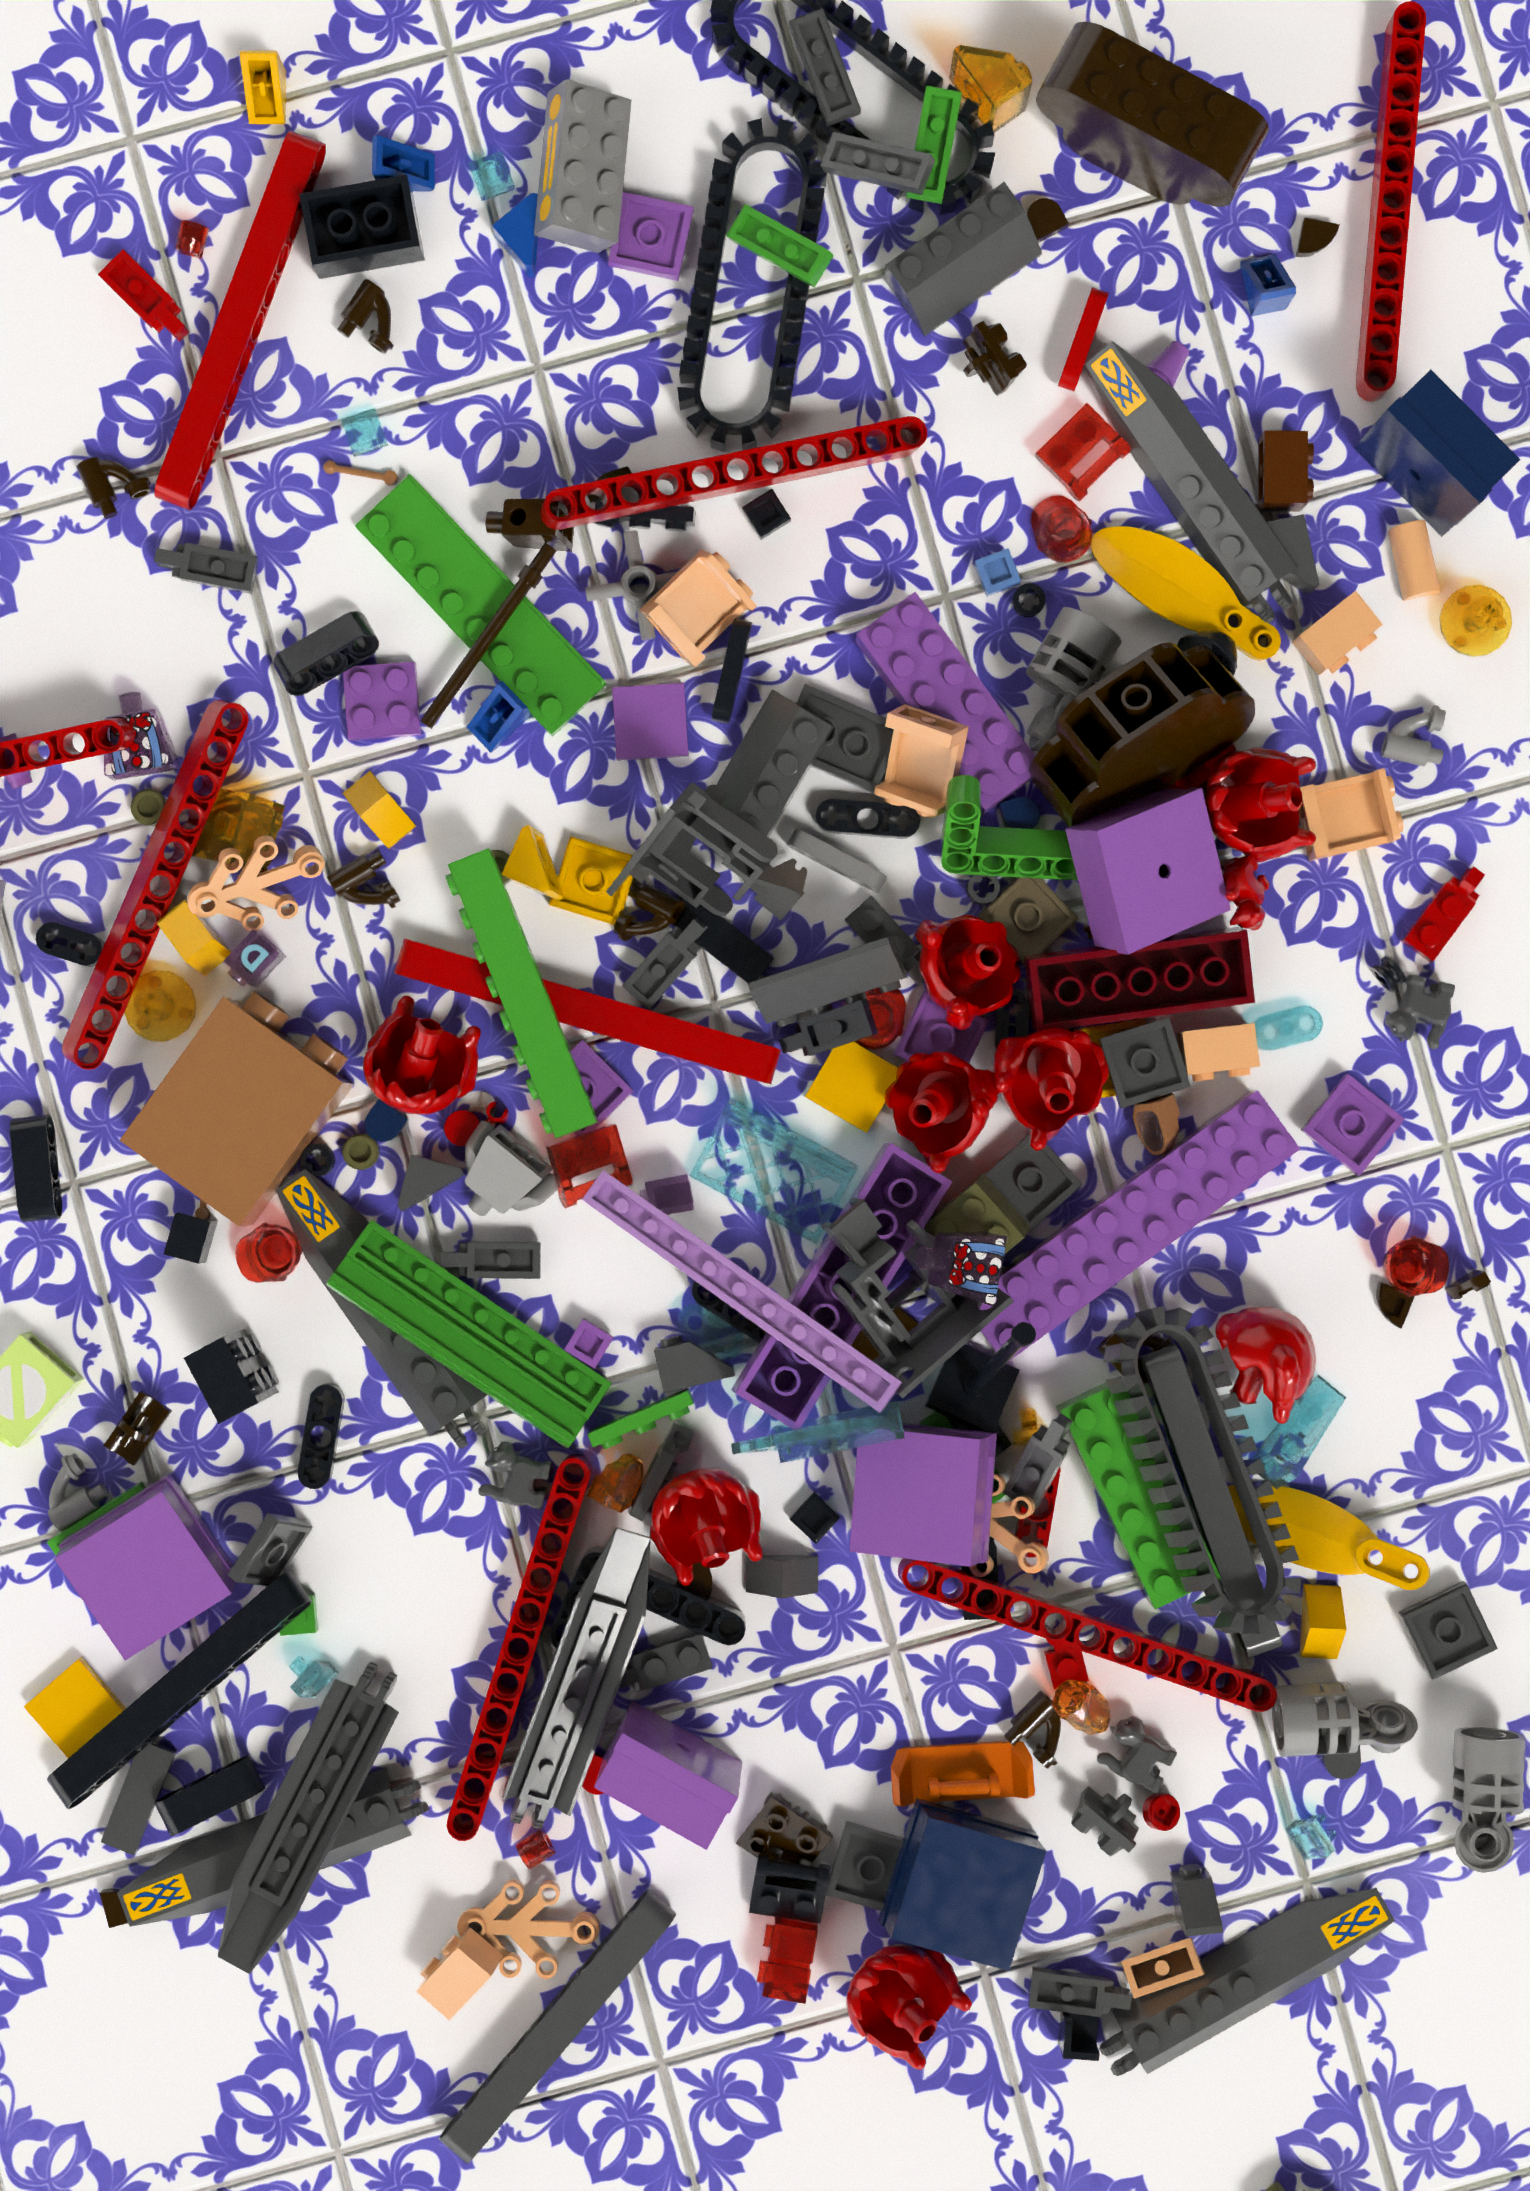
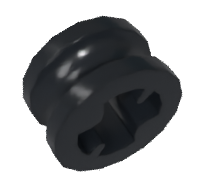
[1012,583,1046,617]
[1371,956,1406,992]
[300,1144,336,1177]

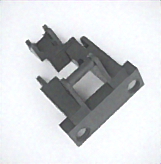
[606,782,808,920]
[821,1197,1014,1399]

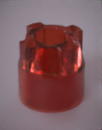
[175,220,209,259]
[516,1830,556,1869]

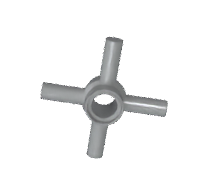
[585,530,677,641]

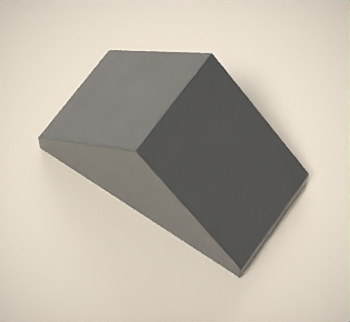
[398,1155,468,1211]
[746,1555,818,1599]

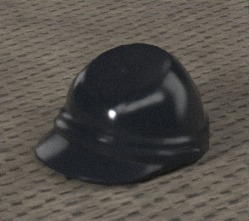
[1177,630,1238,676]

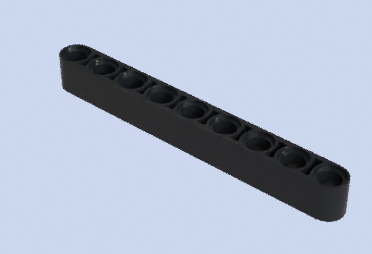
[47,1572,312,1810]

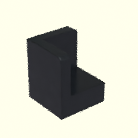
[164,1213,218,1264]
[1058,2012,1100,2061]

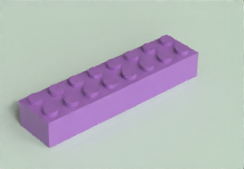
[731,1142,952,1432]

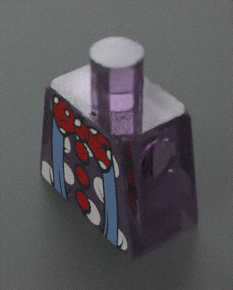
[104,692,180,781]
[915,1231,1007,1306]

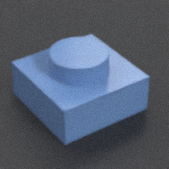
[974,548,1021,597]

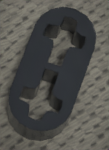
[35,922,105,967]
[994,990,1030,1050]

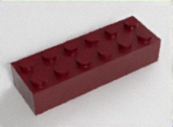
[1024,927,1255,1031]

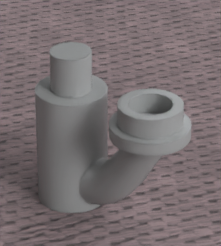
[1381,705,1446,767]
[48,1453,109,1531]

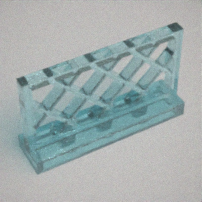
[689,1098,858,1244]
[731,1401,905,1463]

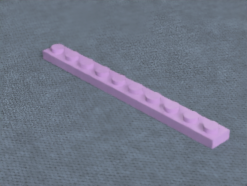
[582,1170,902,1414]

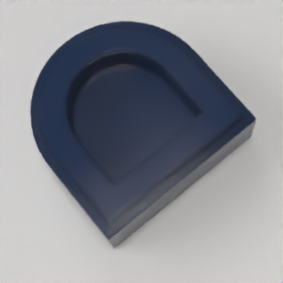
[998,797,1040,829]
[365,1099,410,1142]

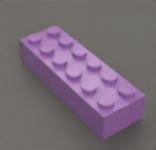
[855,591,1035,816]

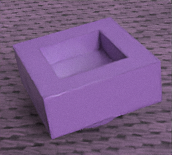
[564,1318,614,1369]

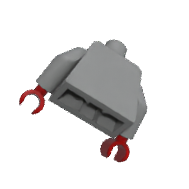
[464,1101,578,1216]

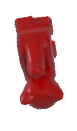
[1223,855,1270,931]

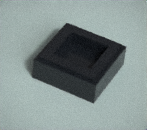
[742,489,791,540]
[789,1492,841,1544]

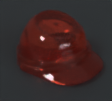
[1031,495,1093,563]
[855,987,906,1050]
[235,1222,302,1283]
[1383,1236,1449,1297]

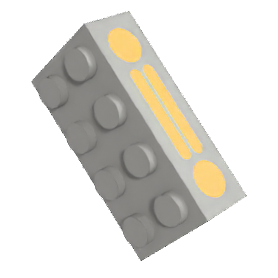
[534,79,632,253]

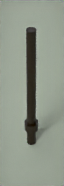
[420,543,557,729]

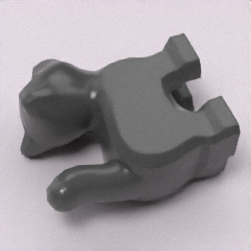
[1385,975,1455,1049]
[478,1441,552,1509]
[1097,1715,1177,1794]

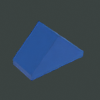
[372,135,435,192]
[492,193,539,277]
[1240,254,1296,317]
[466,681,532,753]

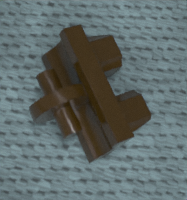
[963,321,1027,396]
[103,1390,173,1466]

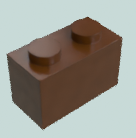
[1258,430,1314,512]

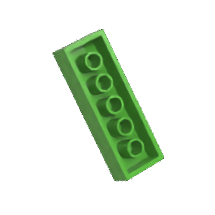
[1056,1375,1221,1609]

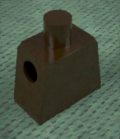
[485,499,574,552]

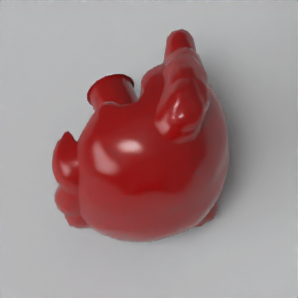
[1205,747,1316,863]
[915,914,1021,1030]
[363,995,481,1115]
[993,1028,1109,1151]
[885,1051,999,1173]
[1215,1307,1316,1424]
[649,1468,763,1586]
[846,1944,972,2070]

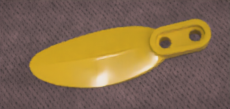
[1091,526,1281,661]
[1228,1484,1430,1590]

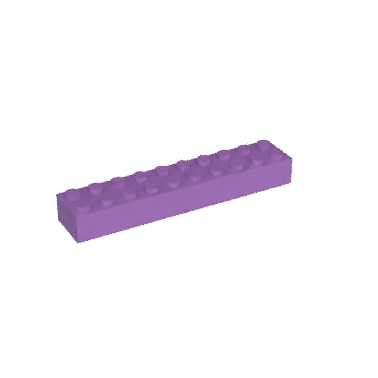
[980,1090,1301,1363]

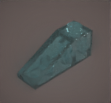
[1253,1375,1347,1489]

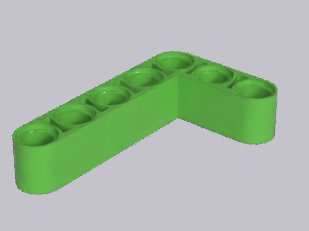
[941,775,1078,881]

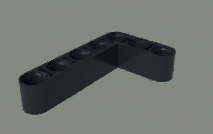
[549,1546,746,1649]

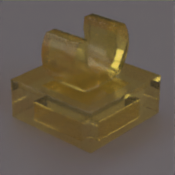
[1009,1408,1048,1446]

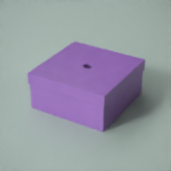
[1065,787,1231,955]
[849,1420,997,1567]
[54,1473,237,1660]
[594,1700,742,1850]

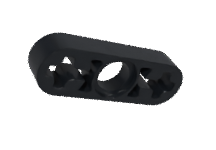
[711,618,752,724]
[815,799,920,839]
[297,1383,345,1489]

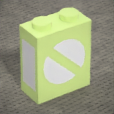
[0,1332,84,1448]

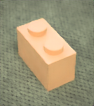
[1292,591,1383,676]
[1177,1023,1260,1082]
[416,1927,503,2020]
[1121,1937,1205,1998]

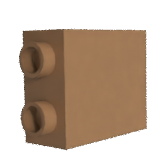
[119,991,354,1227]

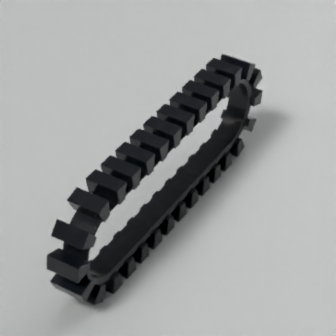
[711,0,996,215]
[677,118,827,452]

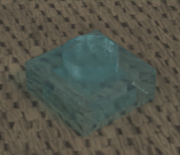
[468,151,515,201]
[341,408,389,457]

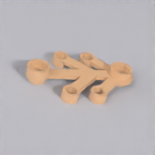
[187,835,325,931]
[969,1473,1049,1577]
[457,1879,600,1979]

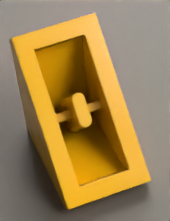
[240,50,286,124]
[343,771,417,849]
[501,825,564,901]
[157,899,233,976]
[1299,1584,1347,1659]

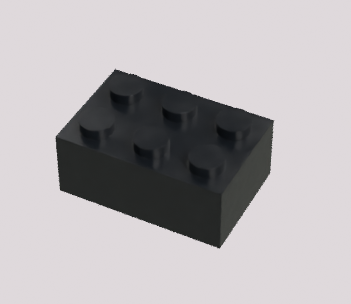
[299,175,425,279]
[183,1329,279,1424]

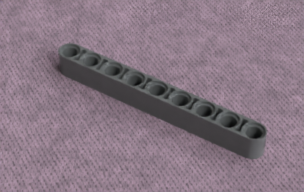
[1140,1344,1283,1658]
[439,1889,676,2164]

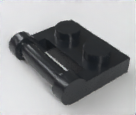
[749,1854,831,1924]

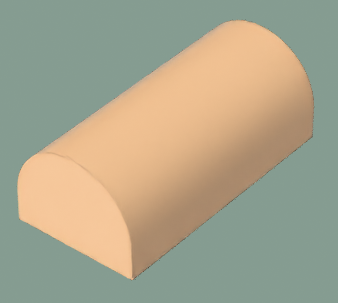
[1388,520,1441,601]

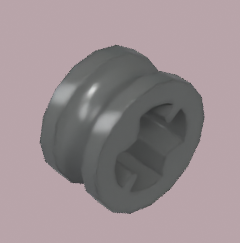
[967,875,1000,905]

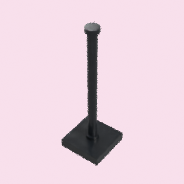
[924,1322,1036,1433]

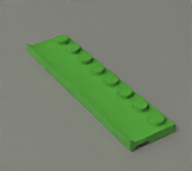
[355,473,607,737]
[326,1219,612,1449]

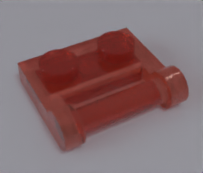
[1034,403,1131,502]
[546,1124,633,1209]

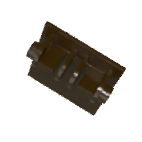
[736,1792,833,1880]

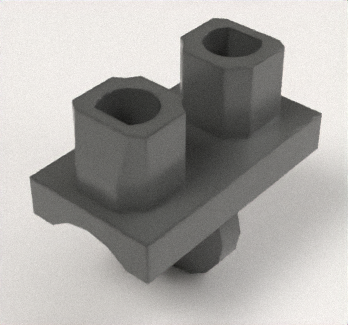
[1071,1786,1139,1857]

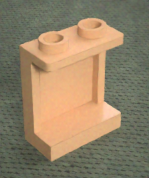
[639,549,757,667]
[874,704,969,818]
[1299,768,1404,862]

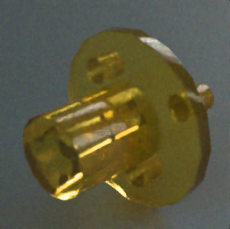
[1439,585,1512,657]
[124,970,197,1042]

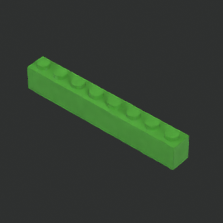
[445,848,599,1138]

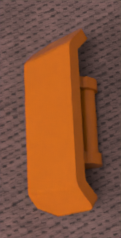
[891,1740,1035,1807]

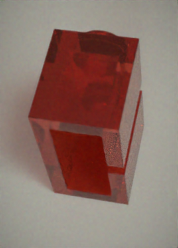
[756,1917,818,2004]

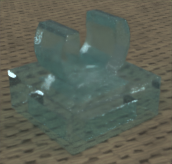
[289,1655,338,1699]
[1285,1814,1337,1860]

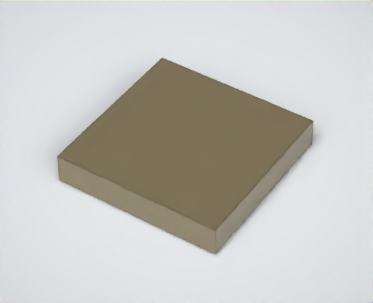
[977,877,1079,967]

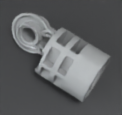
[1026,607,1122,751]
[1272,1682,1418,1757]
[1452,1727,1525,1873]

